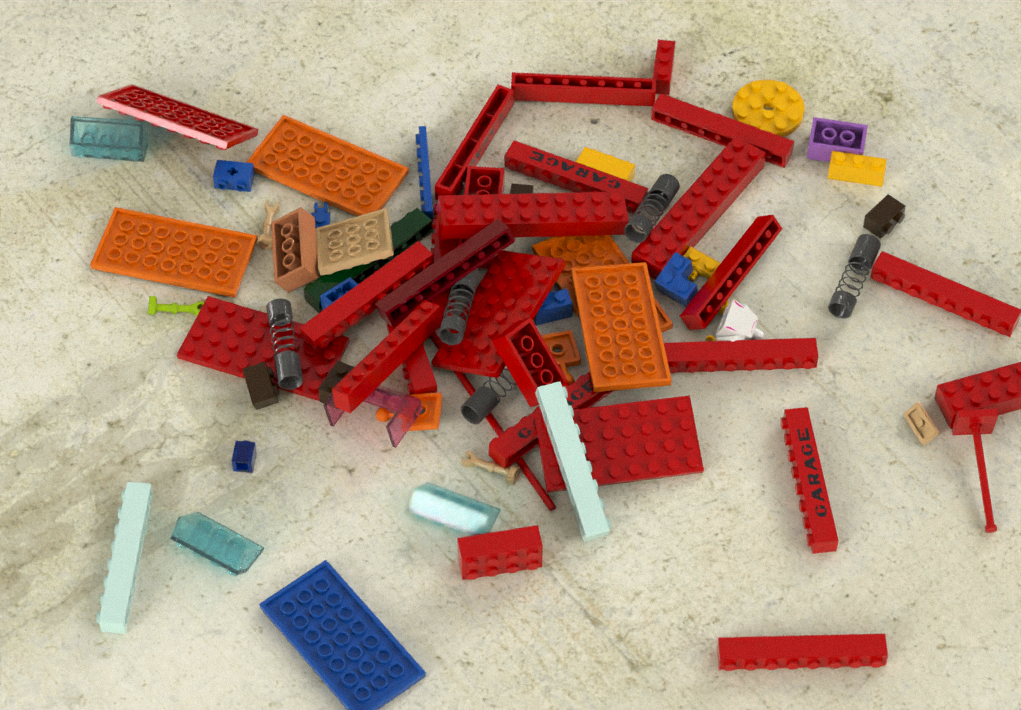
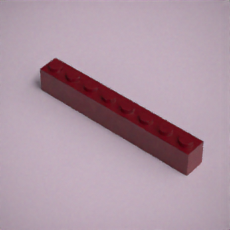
[375,219,516,327]

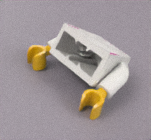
[705,299,764,342]

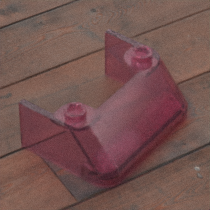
[323,385,423,448]

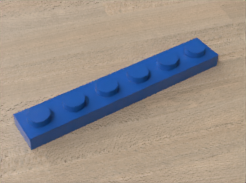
[415,126,433,223]

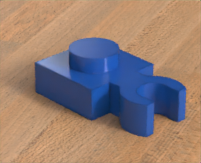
[311,202,330,230]

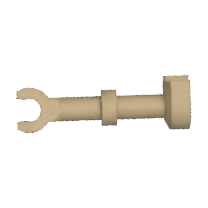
[257,201,279,249]
[461,451,520,485]

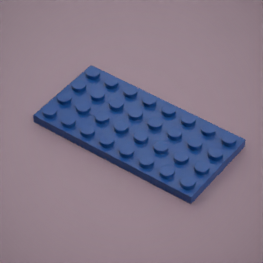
[259,560,426,710]

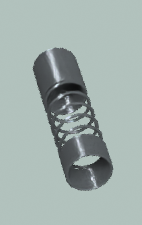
[624,174,680,243]
[828,234,881,318]
[438,269,480,345]
[266,298,303,390]
[460,368,517,424]

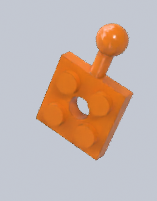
[541,330,581,386]
[376,392,443,432]

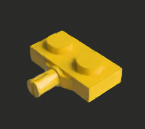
[684,246,720,282]

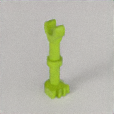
[148,296,204,316]

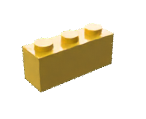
[576,147,635,182]
[828,151,887,187]

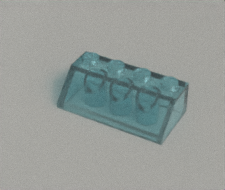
[70,116,148,162]
[409,482,501,536]
[170,512,264,576]

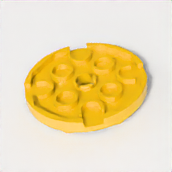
[732,80,805,137]

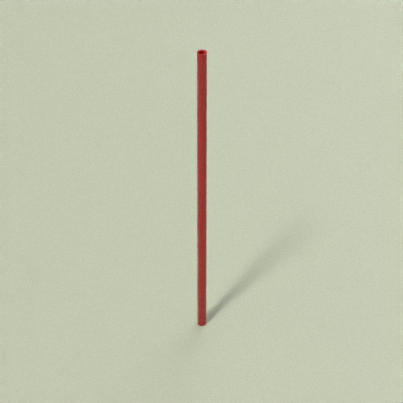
[429,331,556,512]

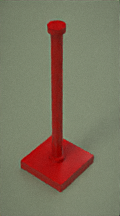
[952,409,998,533]

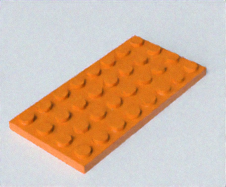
[246,115,409,216]
[90,207,258,298]
[532,235,673,333]
[571,262,672,392]

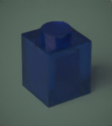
[232,440,257,473]

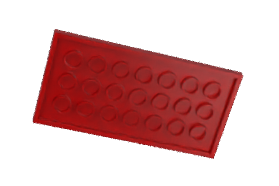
[96,84,259,150]
[431,251,566,378]
[177,296,350,401]
[534,395,704,493]

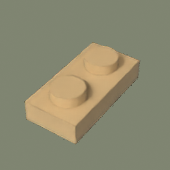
[903,402,940,445]

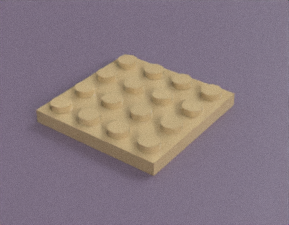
[316,208,394,276]

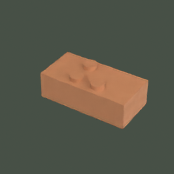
[271,207,319,293]

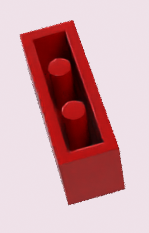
[653,39,676,95]

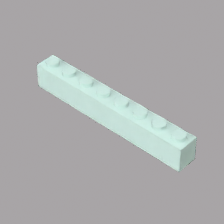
[535,381,611,542]
[96,482,153,634]

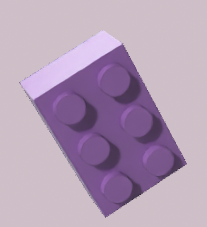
[807,117,868,162]

